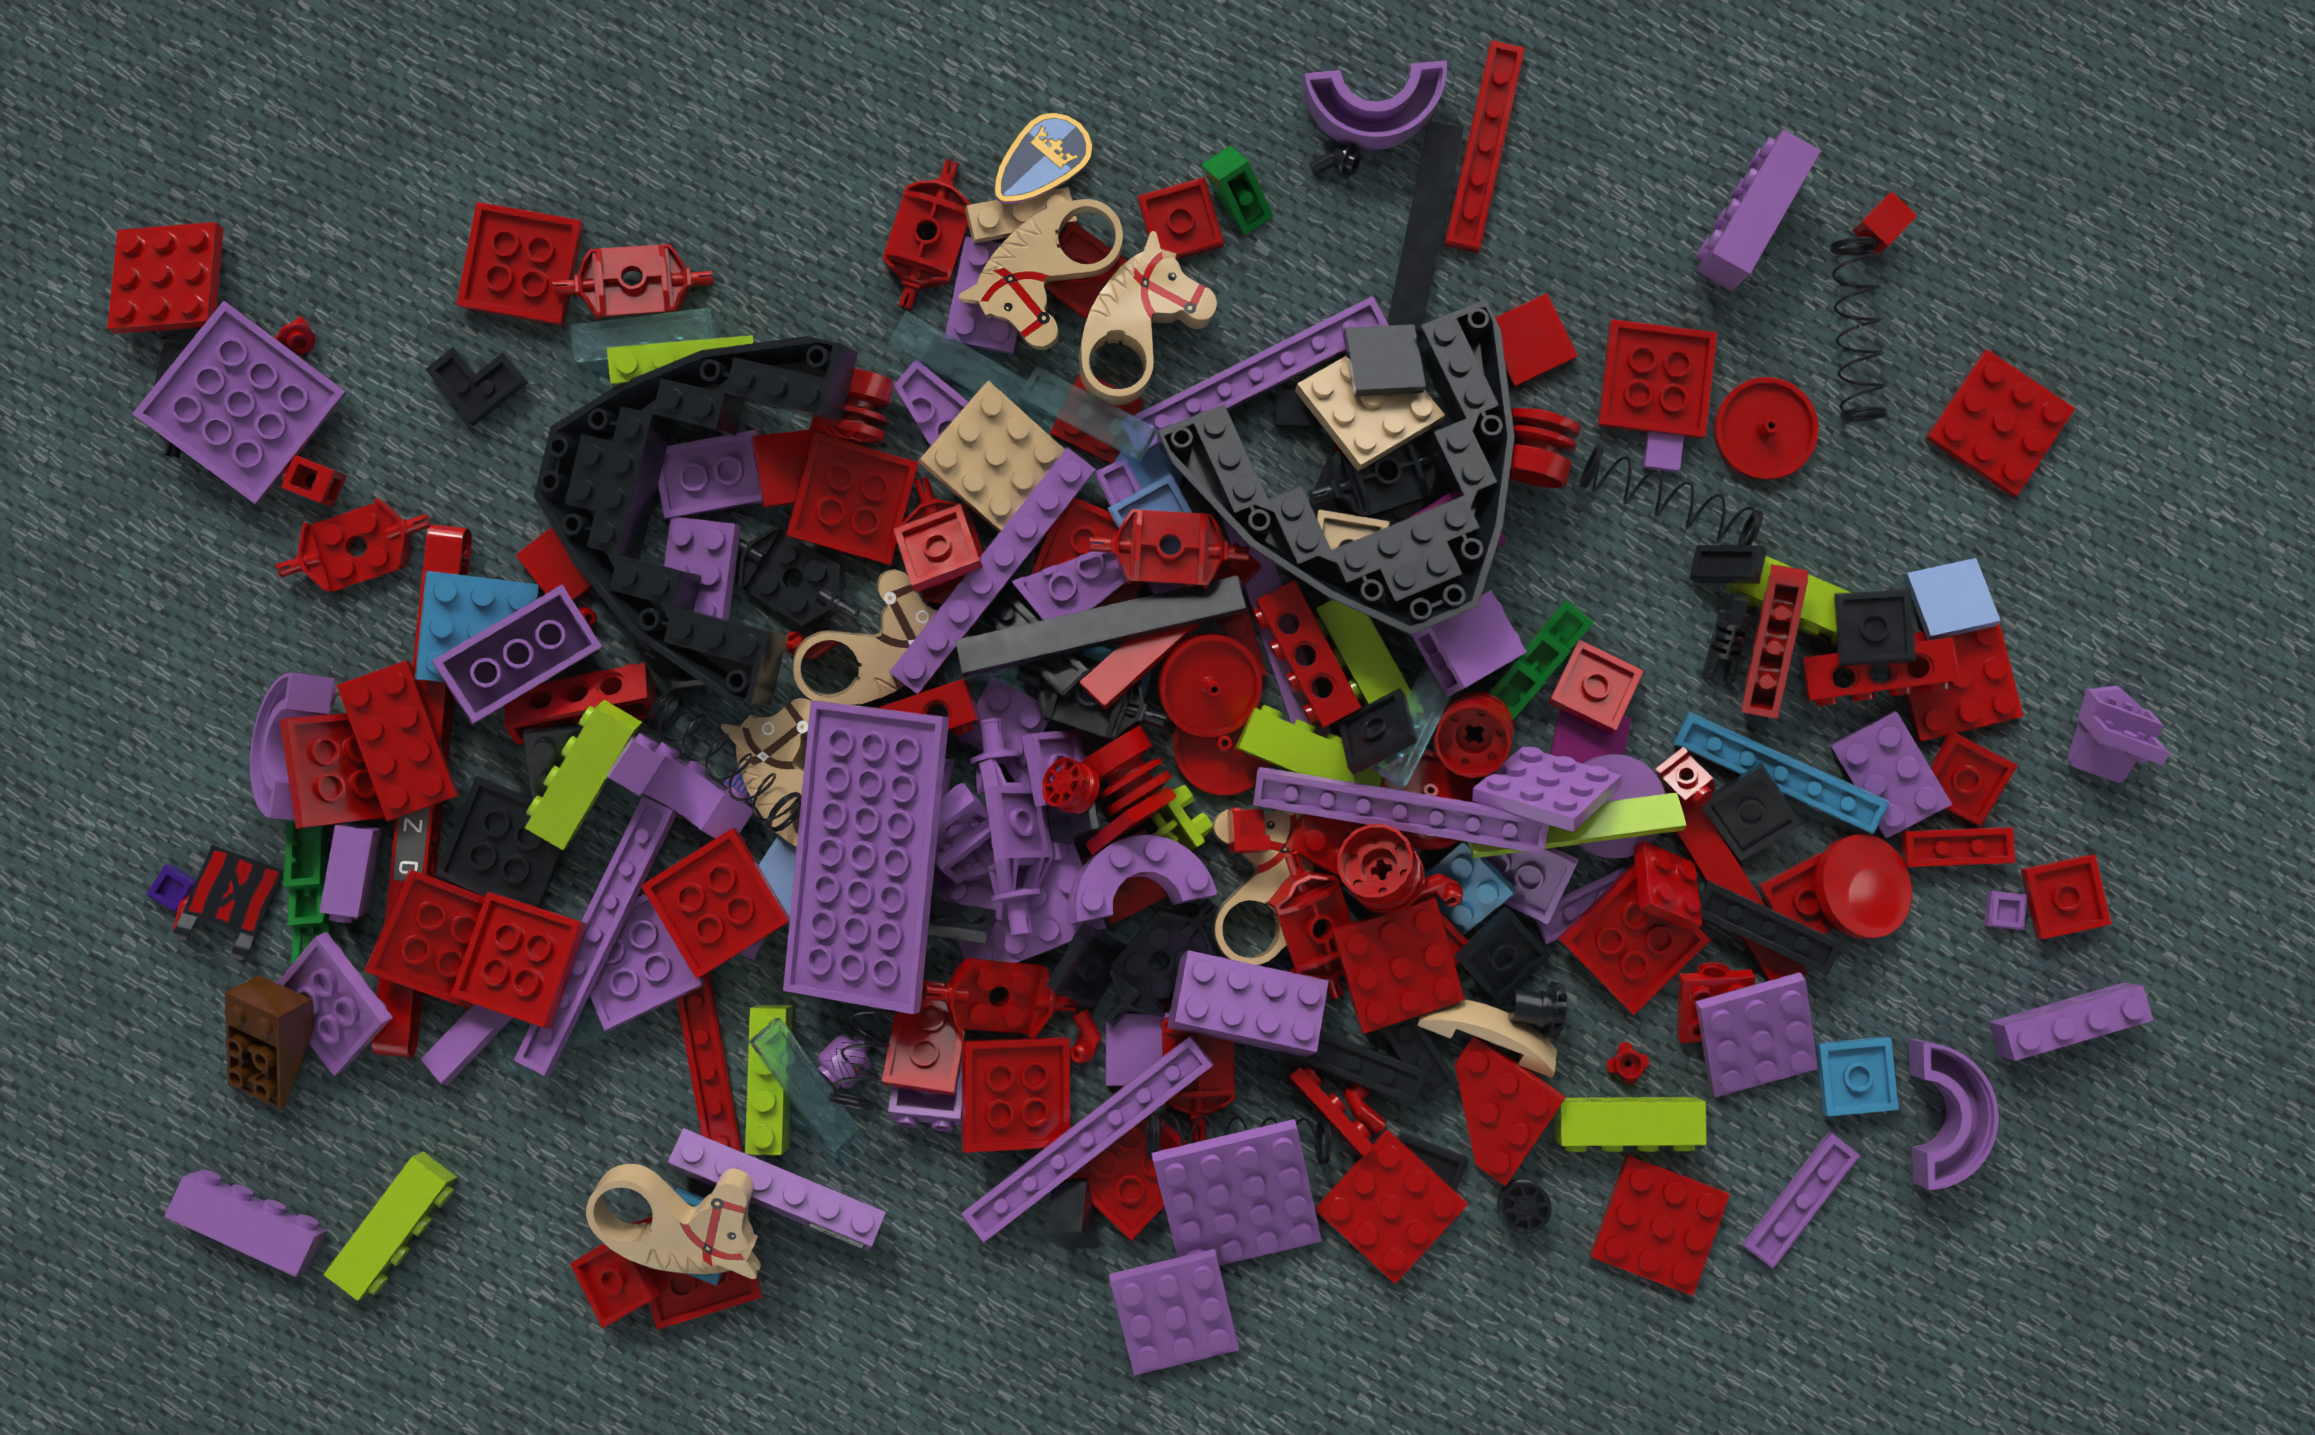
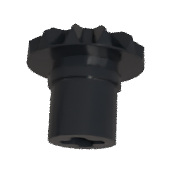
[1508,981,1568,1040]

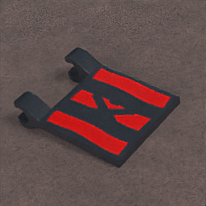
[173,845,284,960]

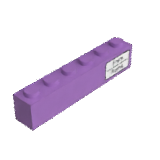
[668,1128,886,1251]

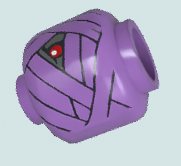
[817,1035,871,1089]

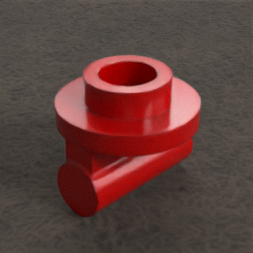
[274,315,315,356]

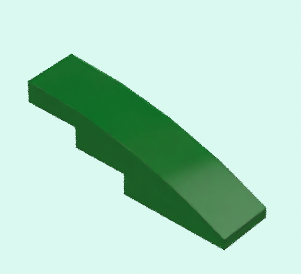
[1488,598,1594,720]
[283,820,333,964]

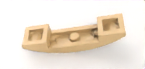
[1417,1000,1557,1078]

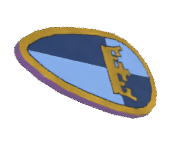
[994,113,1092,204]

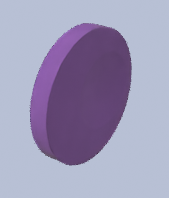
[1578,754,1665,859]

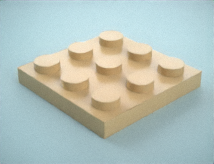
[1295,356,1445,472]
[918,380,1065,533]

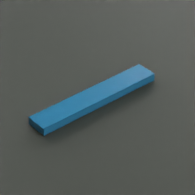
[1673,711,1890,834]

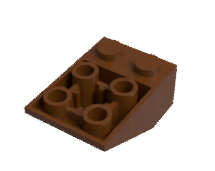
[225,975,313,1110]

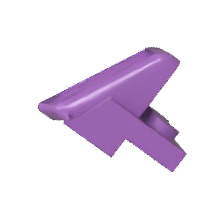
[2068,686,2170,782]
[935,783,995,885]

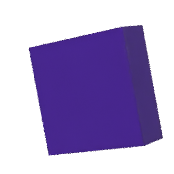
[146,864,196,913]

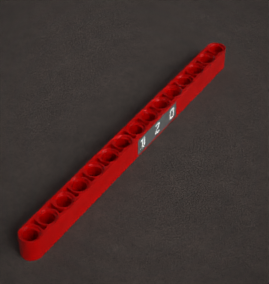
[372,525,472,1058]

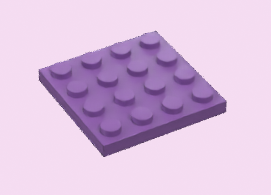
[132,301,347,504]
[934,806,1108,963]
[1152,1119,1322,1266]

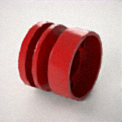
[809,368,894,444]
[1509,408,1581,489]
[1434,691,1514,778]
[1080,726,1172,817]
[1337,824,1425,914]

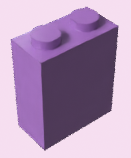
[1412,590,1526,697]
[320,823,384,923]

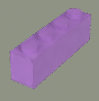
[1989,982,2154,1061]
[164,1170,328,1277]

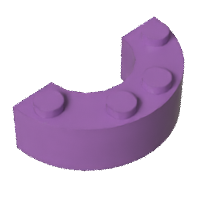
[1302,60,1447,150]
[250,672,336,820]
[607,733,753,838]
[1068,835,1217,925]
[1908,1039,1999,1190]

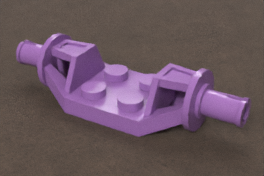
[970,718,1054,936]

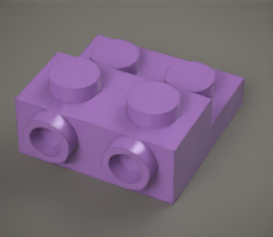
[888,1056,962,1131]

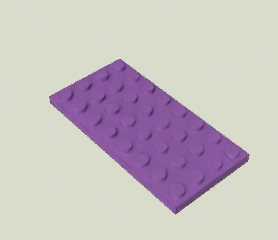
[783,701,949,1014]

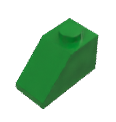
[1201,145,1274,235]

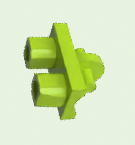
[1151,785,1213,851]

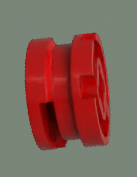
[1042,757,1100,815]

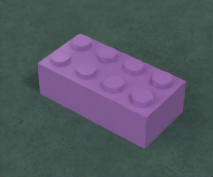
[1695,129,1821,291]
[432,585,602,725]
[1167,950,1328,1057]

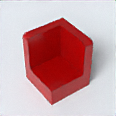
[1852,191,1916,255]
[1227,807,1271,854]

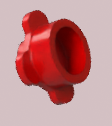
[1606,1042,1649,1085]

